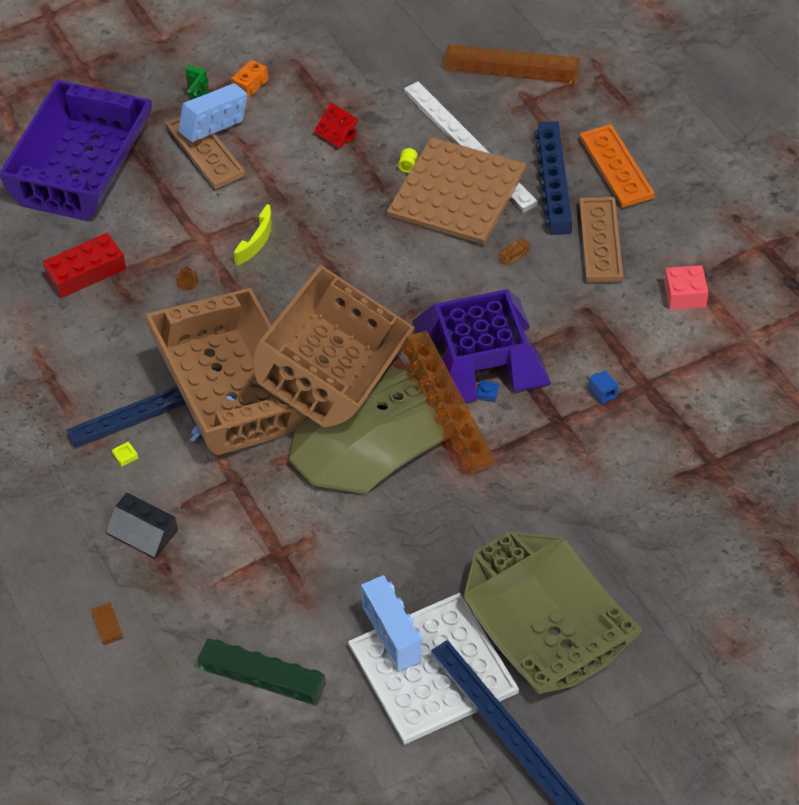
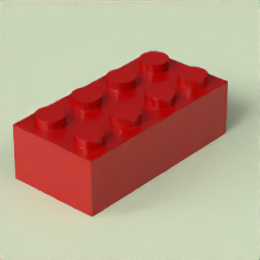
[43,232,127,298]

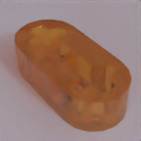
[499,238,531,265]

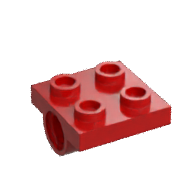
[314,102,359,149]

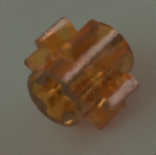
[175,267,199,290]

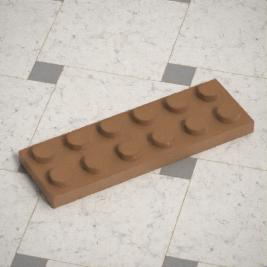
[166,117,246,189]
[579,197,623,282]

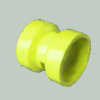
[398,148,418,173]

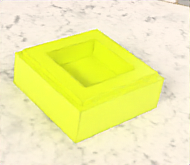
[112,441,138,467]

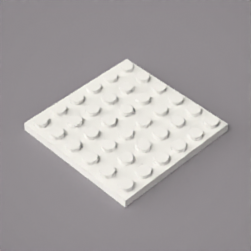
[348,593,519,745]

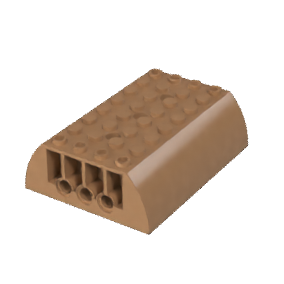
[254,265,415,427]

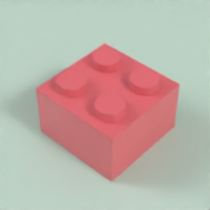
[664,265,708,310]

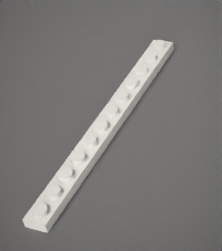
[404,82,537,213]

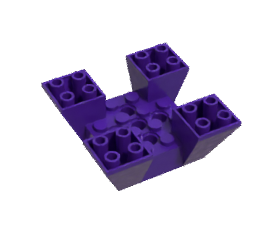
[412,289,551,406]

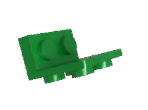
[185,65,210,101]

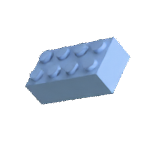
[178,83,248,142]
[361,575,423,671]

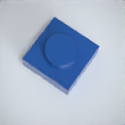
[477,380,499,403]

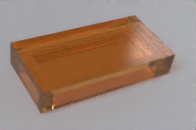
[91,603,123,646]

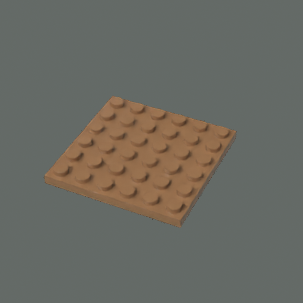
[387,137,527,245]

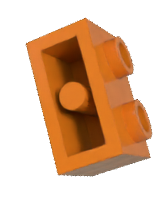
[231,59,269,98]

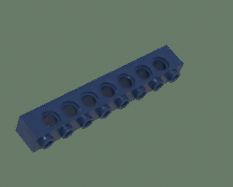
[535,121,572,235]

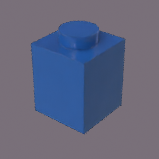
[589,370,618,405]

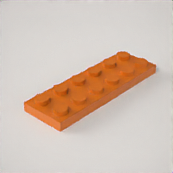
[580,124,655,208]

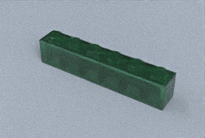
[197,638,326,706]

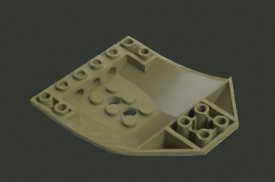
[289,362,461,495]
[464,532,642,694]

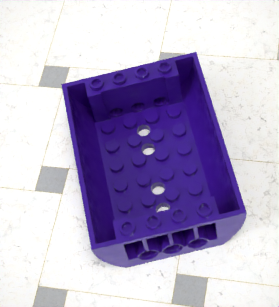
[0,80,152,221]

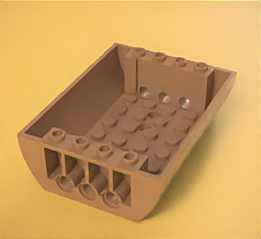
[145,288,307,455]

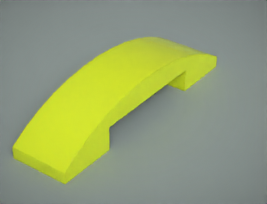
[233,204,272,265]

